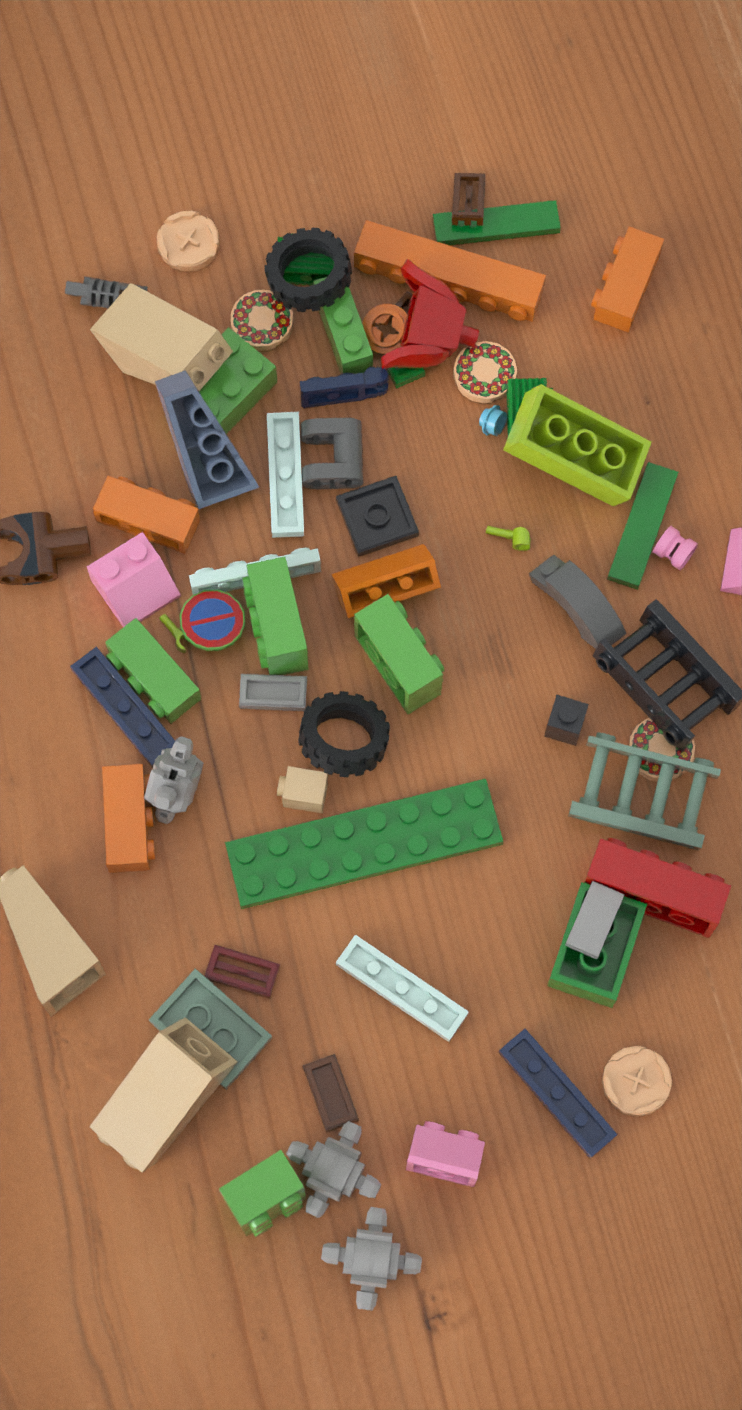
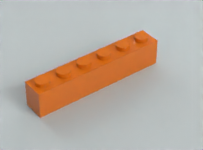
[354,220,546,322]

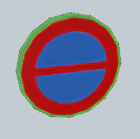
[180,590,245,651]

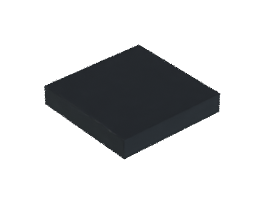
[336,476,419,557]

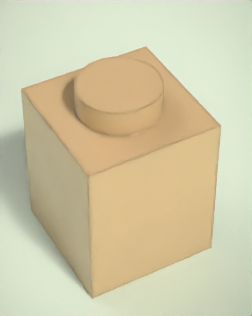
[277,766,328,813]

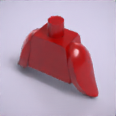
[381,259,479,369]

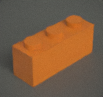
[591,226,664,333]
[93,475,200,554]
[331,544,441,618]
[102,764,155,873]

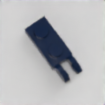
[299,366,389,408]

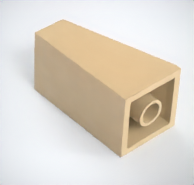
[90,283,233,391]
[0,866,105,1017]
[90,1017,237,1173]

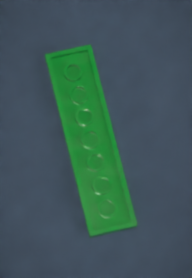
[225,779,504,909]

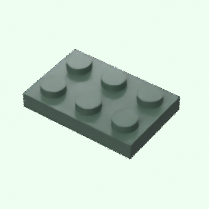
[149,968,273,1090]

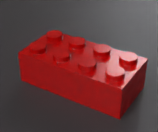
[584,838,731,938]

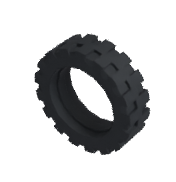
[264,228,352,312]
[298,691,390,777]

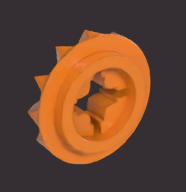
[362,304,407,354]

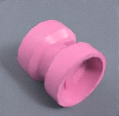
[653,526,698,570]

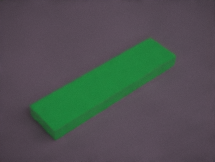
[433,200,561,245]
[607,462,679,590]

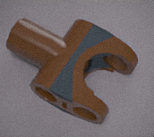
[0,512,91,585]

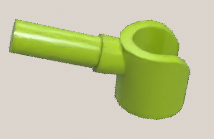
[486,526,531,551]
[159,614,186,653]

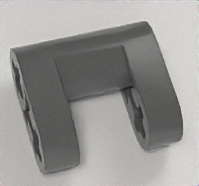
[301,418,364,489]

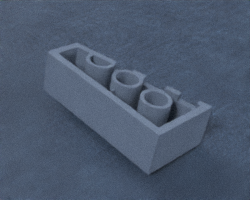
[155,370,259,509]

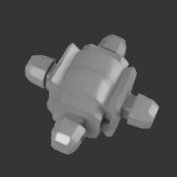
[144,737,204,824]
[286,1121,381,1218]
[321,1207,422,1310]

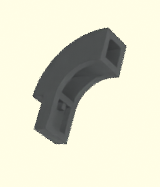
[529,555,627,649]

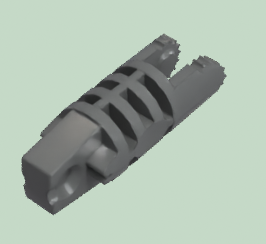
[65,276,148,308]

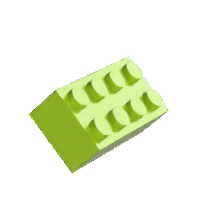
[503,384,651,507]

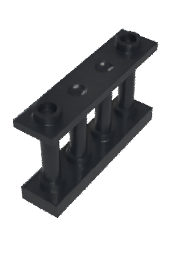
[593,599,742,752]

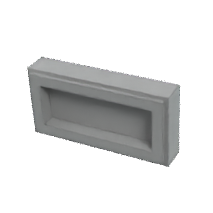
[239,674,307,711]
[565,881,624,959]

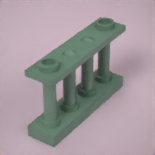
[568,732,721,850]

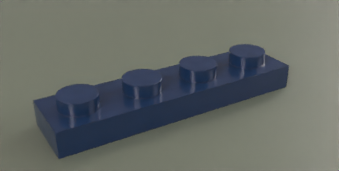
[70,646,175,768]
[498,1028,618,1159]

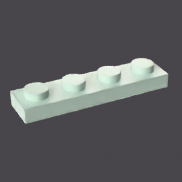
[267,412,304,538]
[189,548,321,595]
[336,935,469,1042]

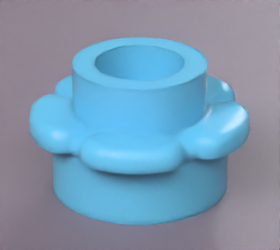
[479,405,507,436]

